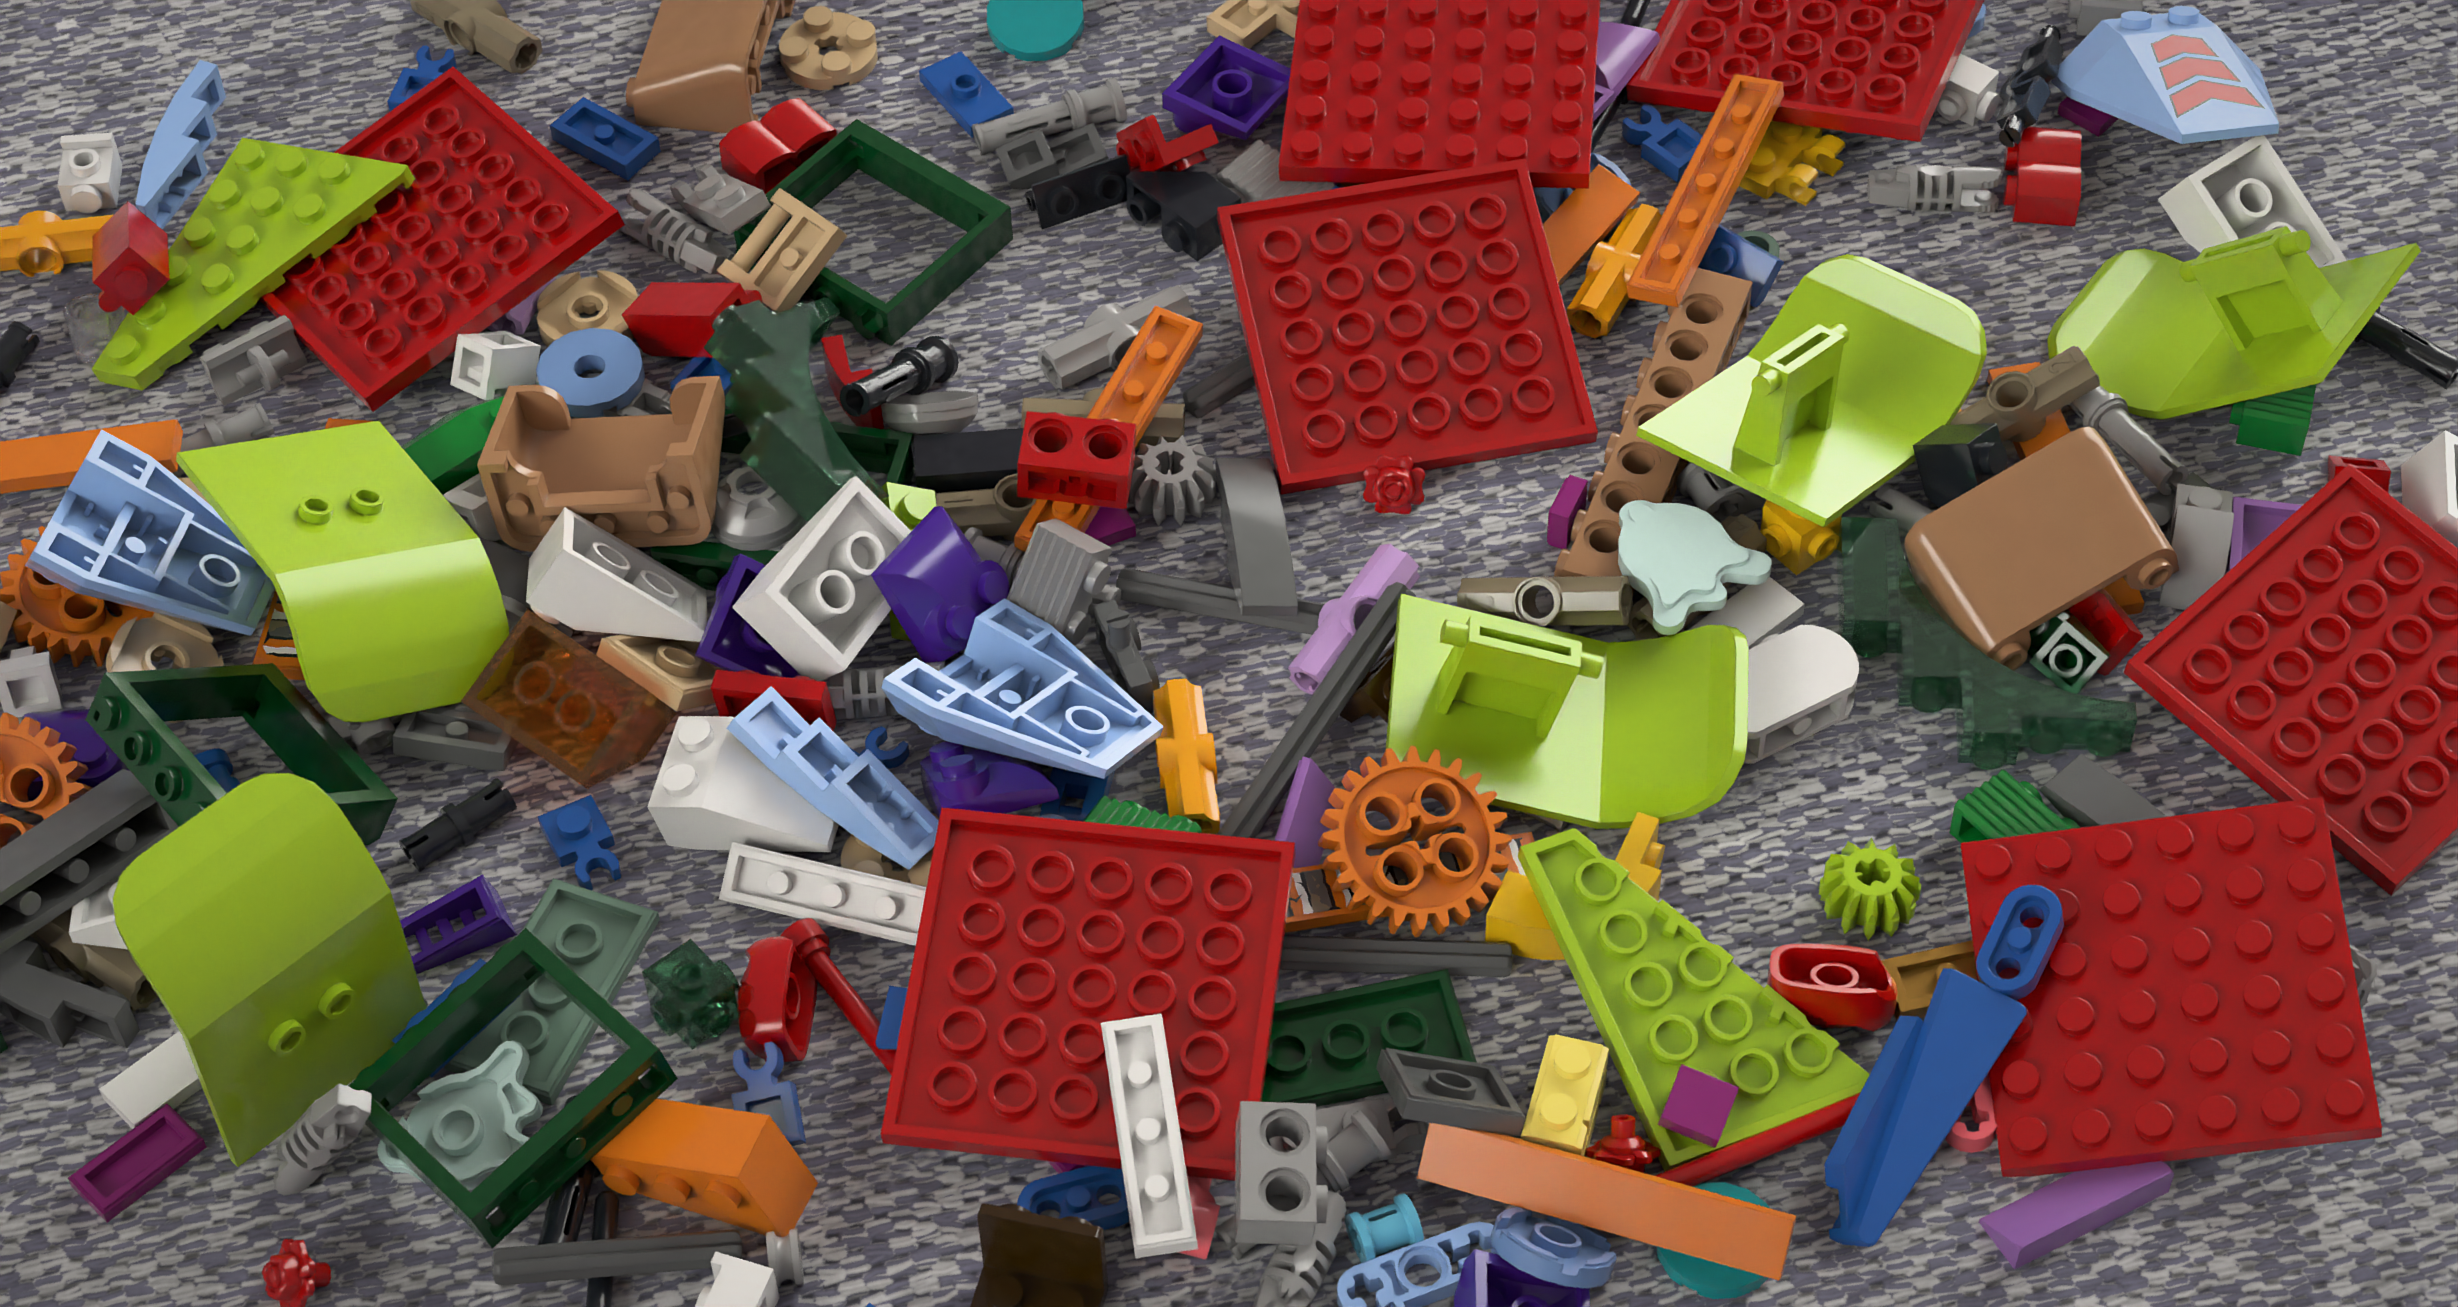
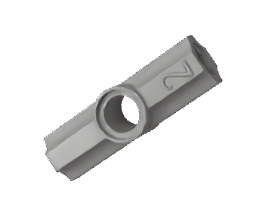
[1037,285,1195,390]

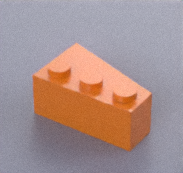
[591,1099,818,1237]

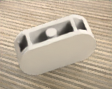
[1744,625,1859,764]

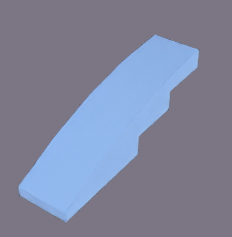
[136,60,226,230]
[727,686,939,870]

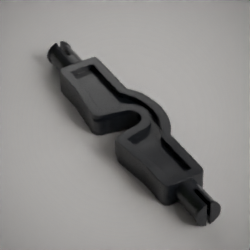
[1996,25,2064,147]

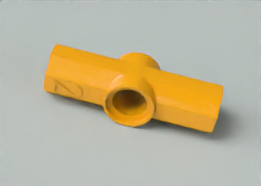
[1566,203,1662,339]
[0,211,113,277]
[1153,678,1220,834]

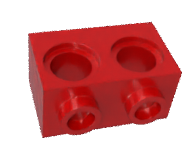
[1017,411,1136,509]

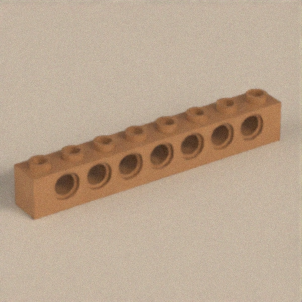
[1554,268,1752,597]

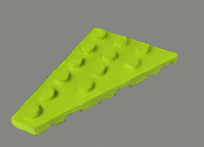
[92,138,415,391]
[1517,828,1870,1172]

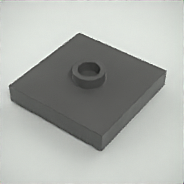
[1376,1048,1525,1137]

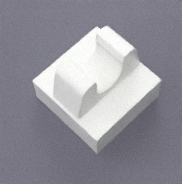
[0,646,63,717]

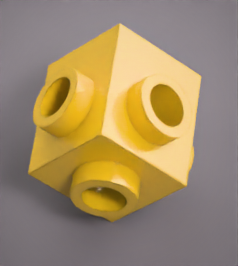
[1760,500,1842,576]

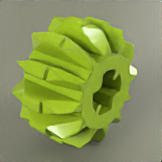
[1819,837,1921,941]

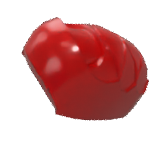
[737,936,818,1062]
[1767,944,1898,1032]

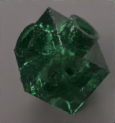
[642,939,739,1050]

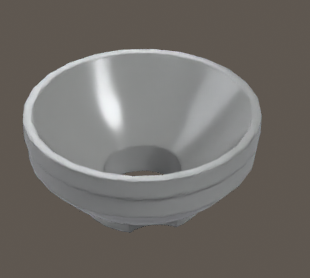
[881,391,979,440]
[711,464,808,551]

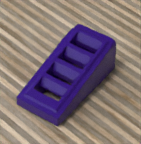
[400,874,517,974]

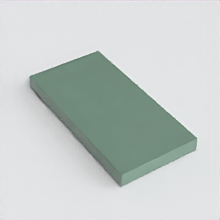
[444,878,660,1106]

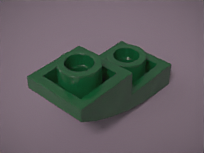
[2027,609,2111,699]

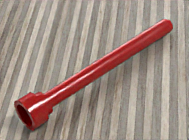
[780,918,896,1075]
[1645,1092,1861,1187]

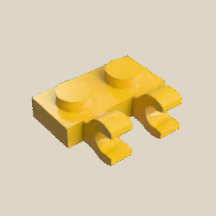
[1739,121,1845,206]

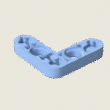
[1337,1222,1498,1307]

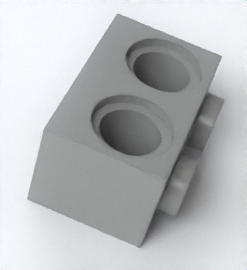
[1235,1101,1328,1245]

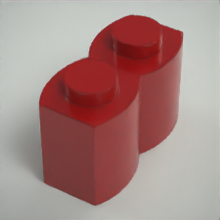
[719,98,837,194]
[2003,126,2082,227]

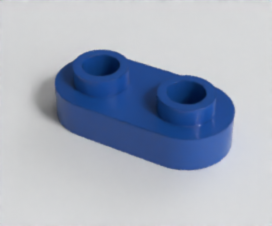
[1976,885,2064,1000]
[1017,1166,1130,1230]

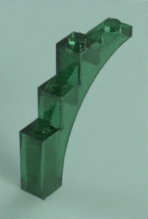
[704,297,889,522]
[1837,517,2137,770]

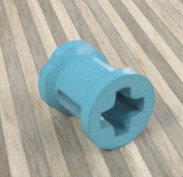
[1345,1193,1424,1263]

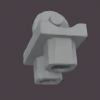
[200,315,308,406]

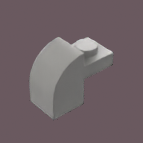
[2159,483,2234,610]

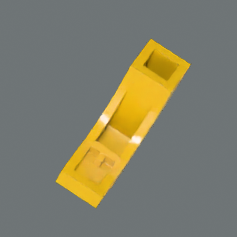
[1485,812,1665,960]

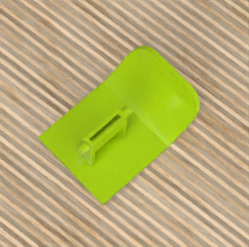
[2047,226,2421,420]
[1636,254,1987,527]
[176,421,510,722]
[1385,594,1749,829]
[113,773,427,1167]

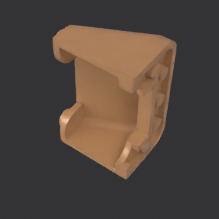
[626,0,796,133]
[477,376,725,552]
[1905,426,2179,680]

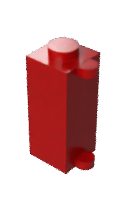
[92,201,170,315]
[621,282,763,358]

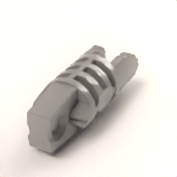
[1867,165,2003,212]
[619,187,735,274]
[826,661,945,720]
[273,1084,372,1195]
[1253,1190,1348,1307]

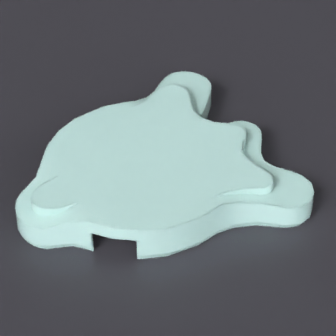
[1618,500,1772,635]
[377,1040,543,1190]

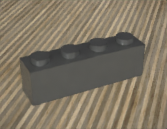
[0,769,179,955]

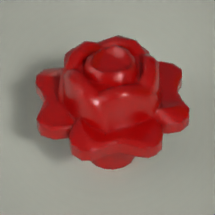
[1363,454,1426,515]
[1585,1115,1661,1173]
[261,1239,331,1307]

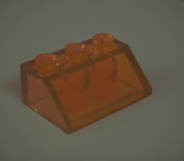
[461,609,677,789]

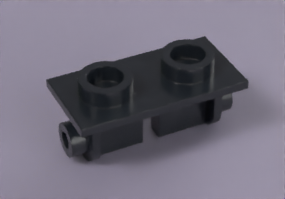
[1025,154,1130,230]

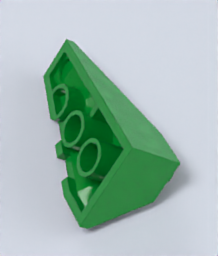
[401,395,505,495]

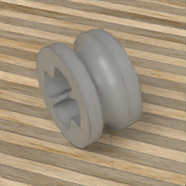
[766,1228,804,1288]

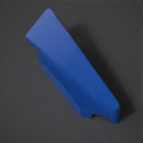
[1824,968,2027,1247]

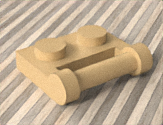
[717,188,847,319]

